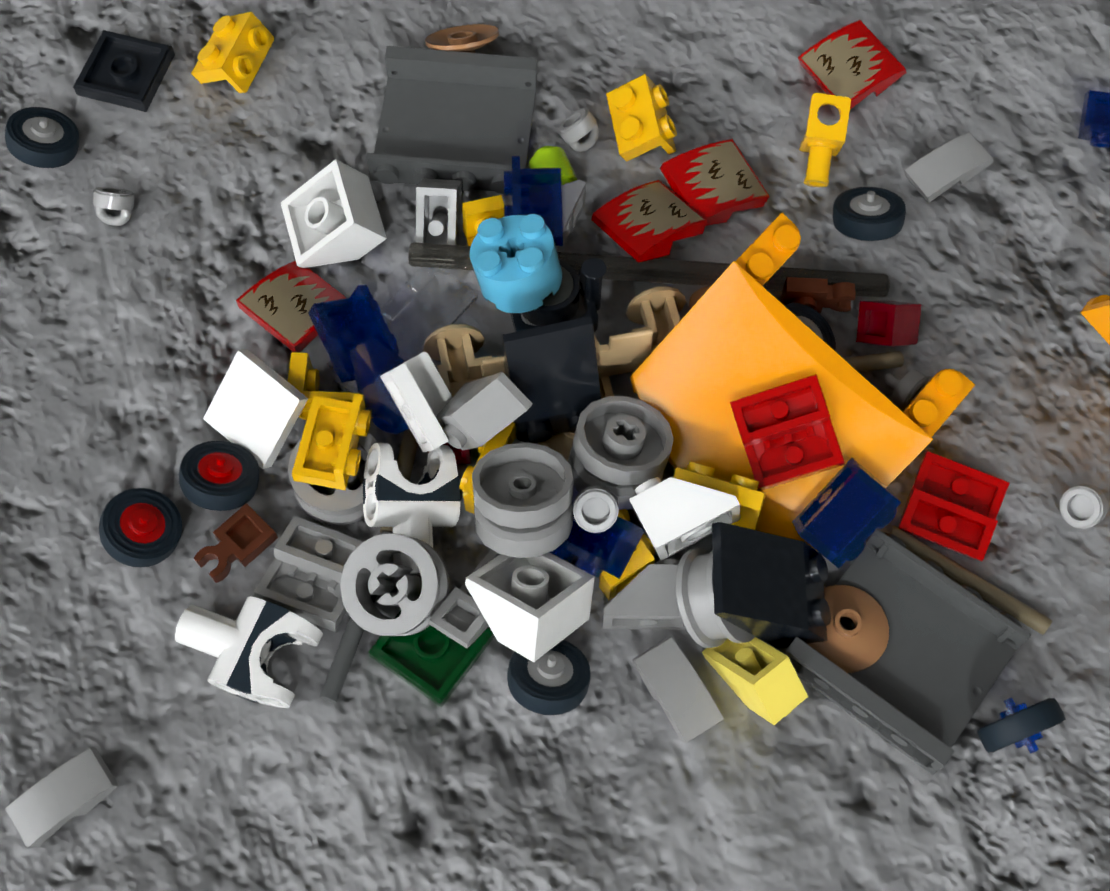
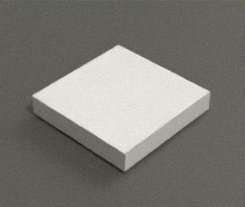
[203,349,308,469]

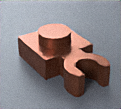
[780,277,856,313]
[194,503,278,583]

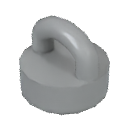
[558,108,599,152]
[93,187,134,226]
[884,369,928,411]
[1060,484,1108,529]
[573,485,619,533]

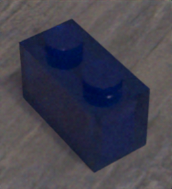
[792,457,901,569]

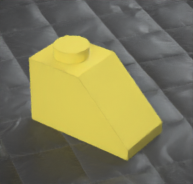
[702,637,808,725]

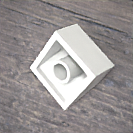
[281,159,387,268]
[629,477,740,561]
[465,552,595,662]

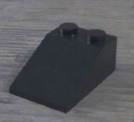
[502,316,601,443]
[712,522,831,648]

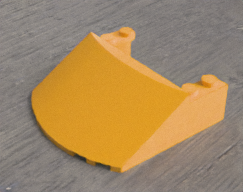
[630,213,975,552]

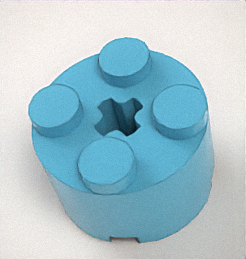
[470,214,562,313]

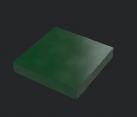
[368,595,495,708]

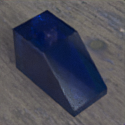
[349,334,409,434]

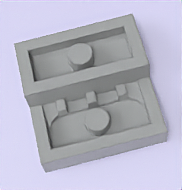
[254,516,364,632]

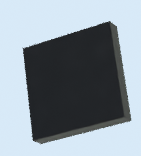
[73,30,175,112]

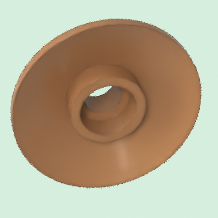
[425,24,499,53]
[808,585,889,673]

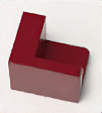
[856,300,922,346]

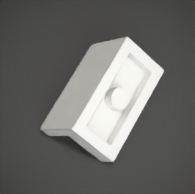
[380,352,452,452]

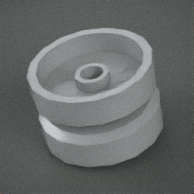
[568,396,674,509]
[472,443,573,558]

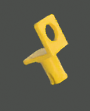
[799,93,851,187]

